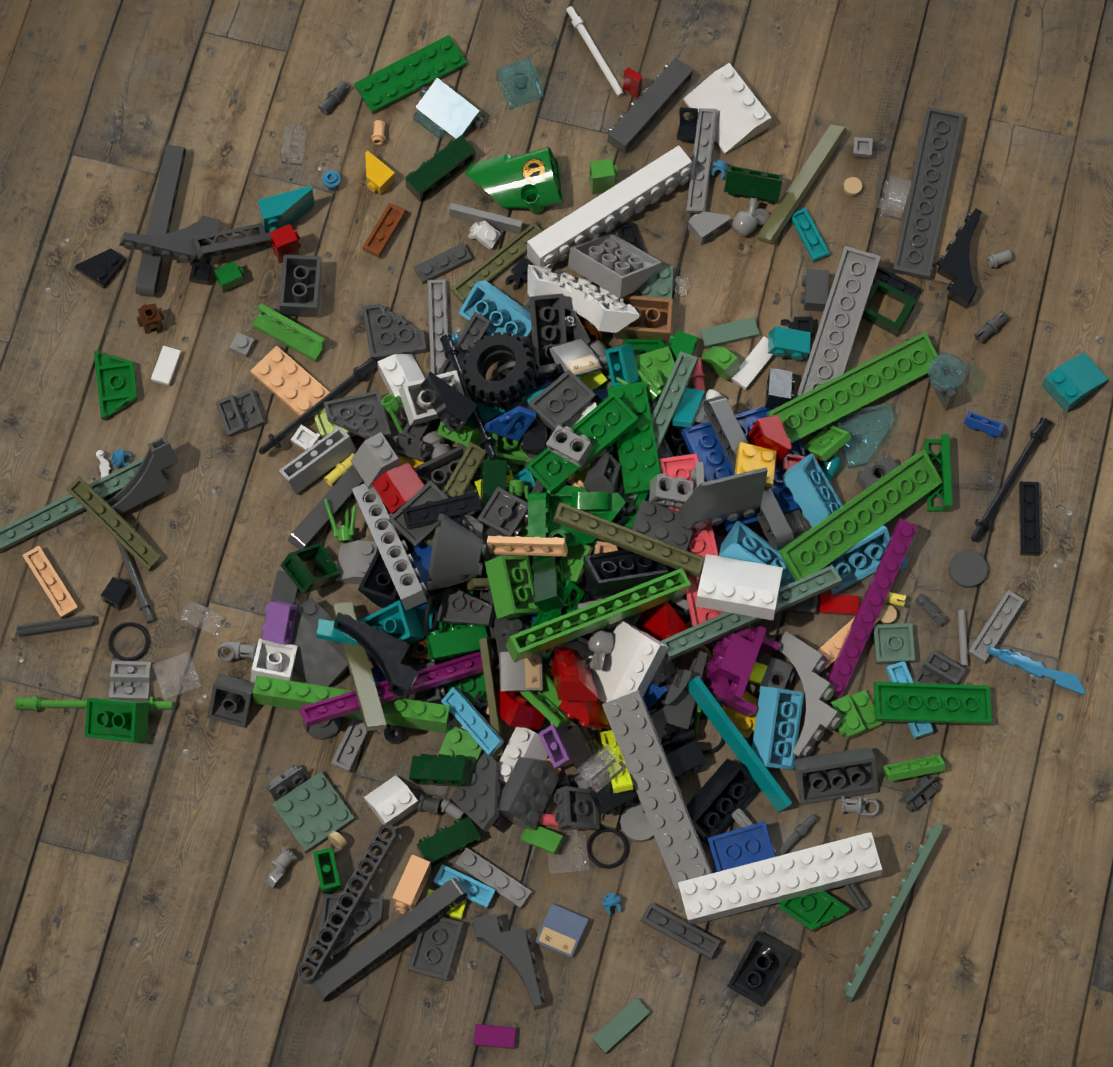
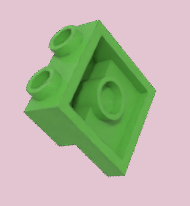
[830,690,882,741]

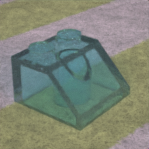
[496,57,544,110]

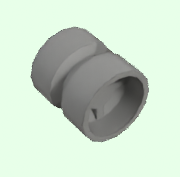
[420,430,451,460]

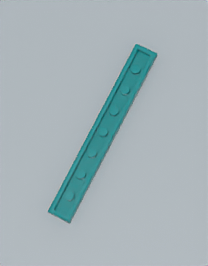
[685,676,792,812]

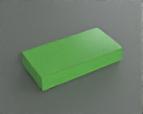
[520,825,565,855]

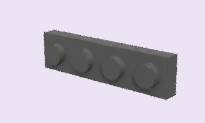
[640,903,720,960]

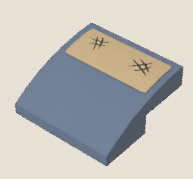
[535,903,589,958]

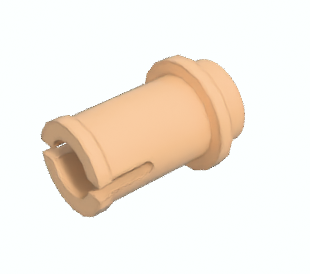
[371,120,386,145]

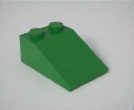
[85,698,149,743]

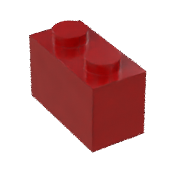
[269,224,301,263]

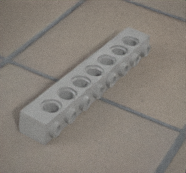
[352,483,428,610]

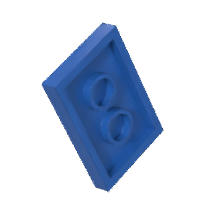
[708,821,776,872]

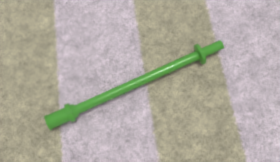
[15,696,173,714]

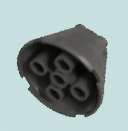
[427,513,487,591]

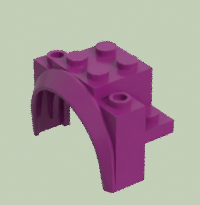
[706,626,780,717]

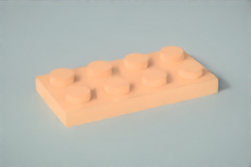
[250,346,330,417]

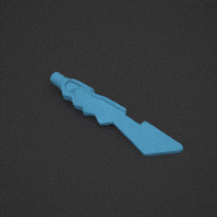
[987,646,1086,695]

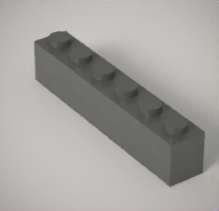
[607,58,693,154]

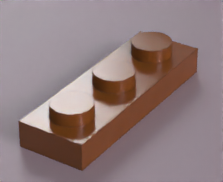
[362,203,406,258]

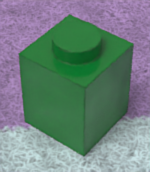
[214,261,245,293]

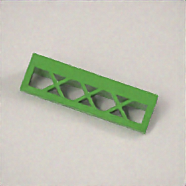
[252,303,326,362]

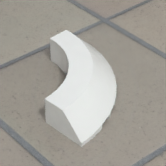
[527,265,639,333]

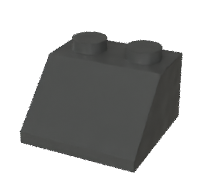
[207,674,255,728]

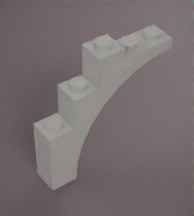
[778,631,843,758]

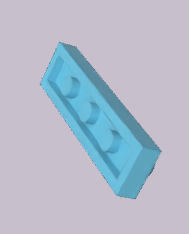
[885,661,934,739]
[441,687,504,756]

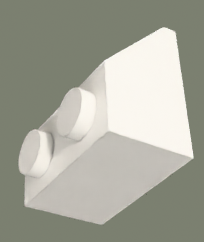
[250,639,297,683]
[364,775,418,826]

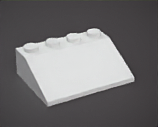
[683,63,771,154]
[696,554,783,620]
[592,620,669,703]

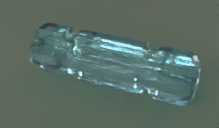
[413,111,445,139]

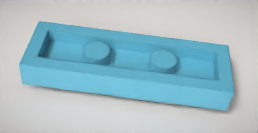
[433,864,496,909]

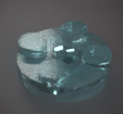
[928,352,966,391]

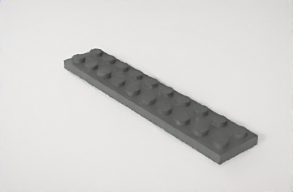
[892,107,963,280]

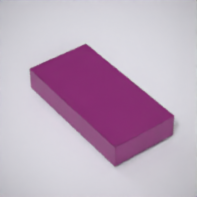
[473,1024,516,1049]

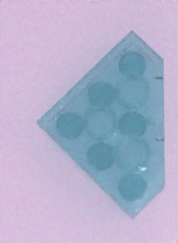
[835,403,894,469]

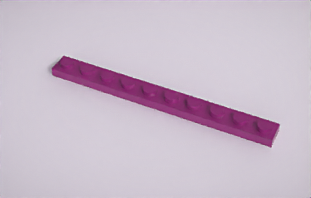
[826,518,918,700]
[299,651,483,727]

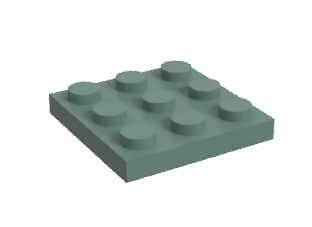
[272,771,355,853]

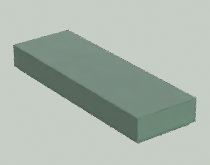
[700,317,759,349]
[592,997,650,1054]

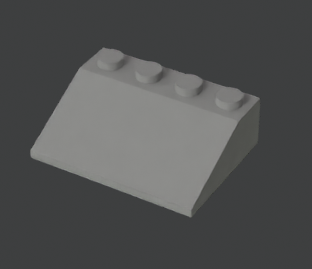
[568,232,662,298]

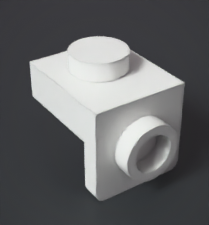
[468,220,501,249]
[291,424,320,451]

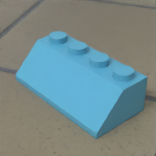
[458,280,532,339]
[782,454,843,527]
[719,521,794,588]
[819,525,890,594]
[752,686,804,770]

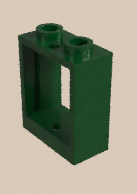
[862,279,917,336]
[280,543,342,594]

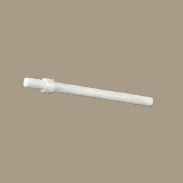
[566,6,624,97]

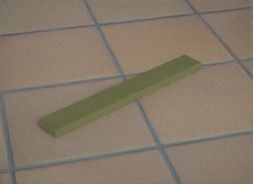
[756,124,847,244]
[553,502,705,577]
[332,602,387,731]

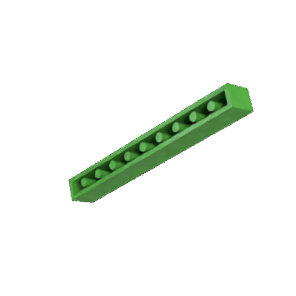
[506,568,691,663]
[253,676,450,733]

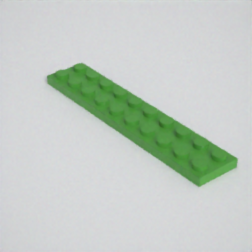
[766,332,939,443]
[778,450,943,581]

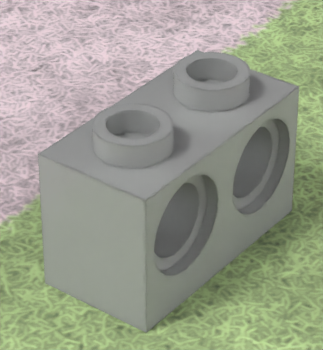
[546,425,593,468]
[649,474,693,508]

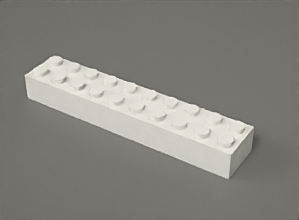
[527,145,692,269]
[678,832,882,925]

